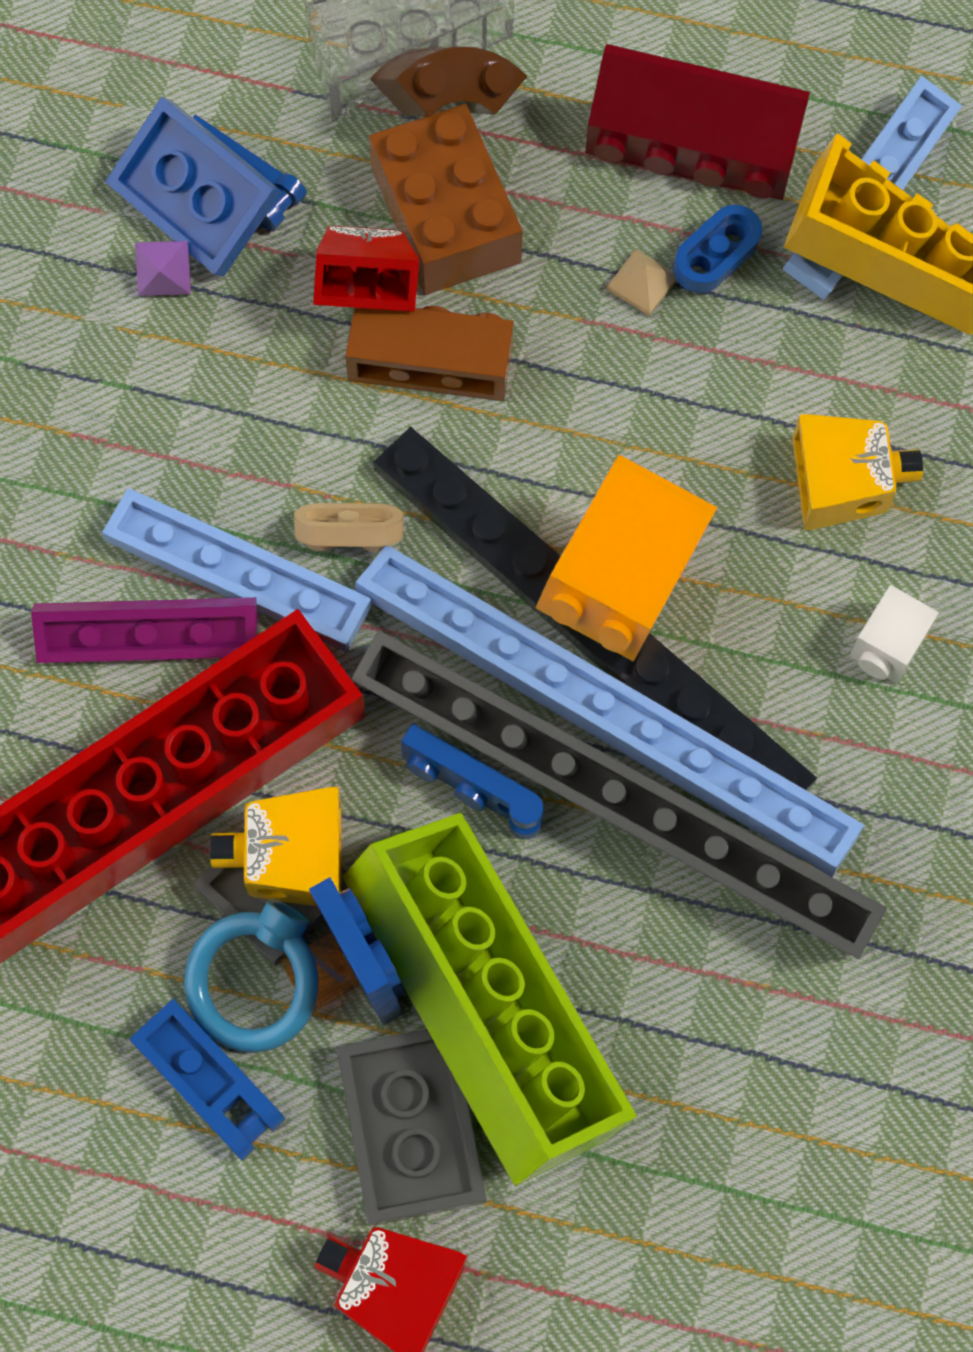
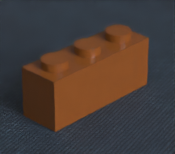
[345,306,514,401]

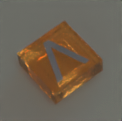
[279,933,359,1012]

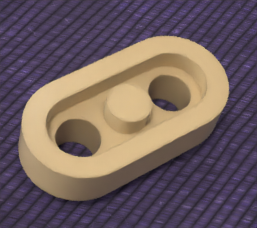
[294,503,403,552]

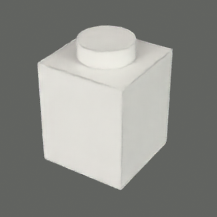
[849,585,939,684]

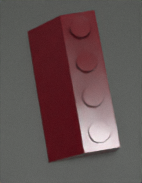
[585,44,810,201]

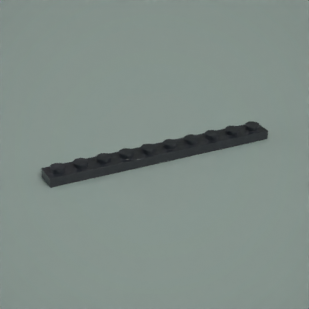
[373,426,817,791]

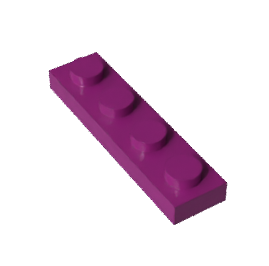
[31,597,259,663]

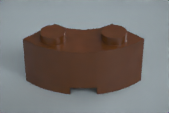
[370,46,527,117]

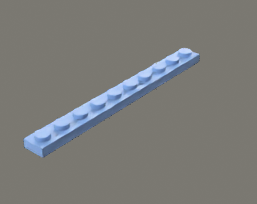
[355,546,864,878]

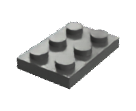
[336,1029,487,1227]

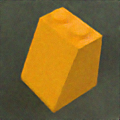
[535,454,718,662]

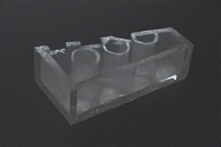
[304,0,514,122]

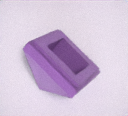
[135,241,191,296]

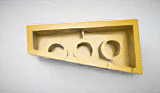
[784,133,973,335]

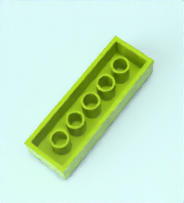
[342,812,638,1187]

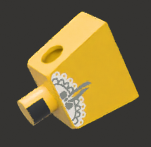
[792,414,923,530]
[210,787,342,907]

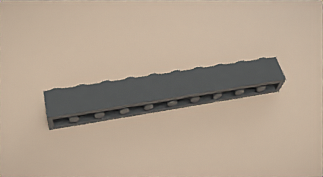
[351,630,887,959]

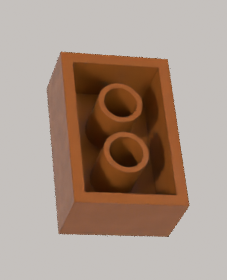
[369,103,523,295]

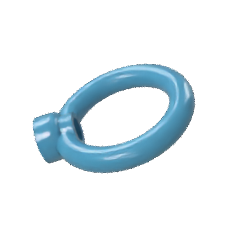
[184,899,319,1053]

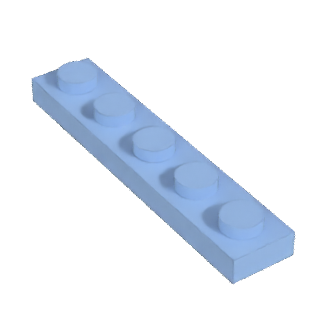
[782,76,962,300]
[102,488,372,652]

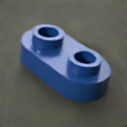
[673,205,762,293]

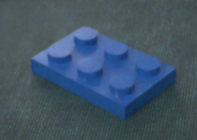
[105,96,282,277]
[309,877,406,1025]

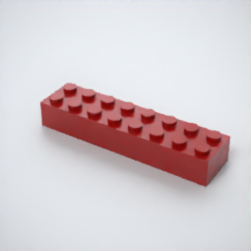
[0,609,366,964]

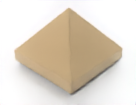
[607,249,677,316]

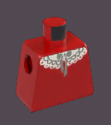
[313,226,419,312]
[314,1226,468,1352]

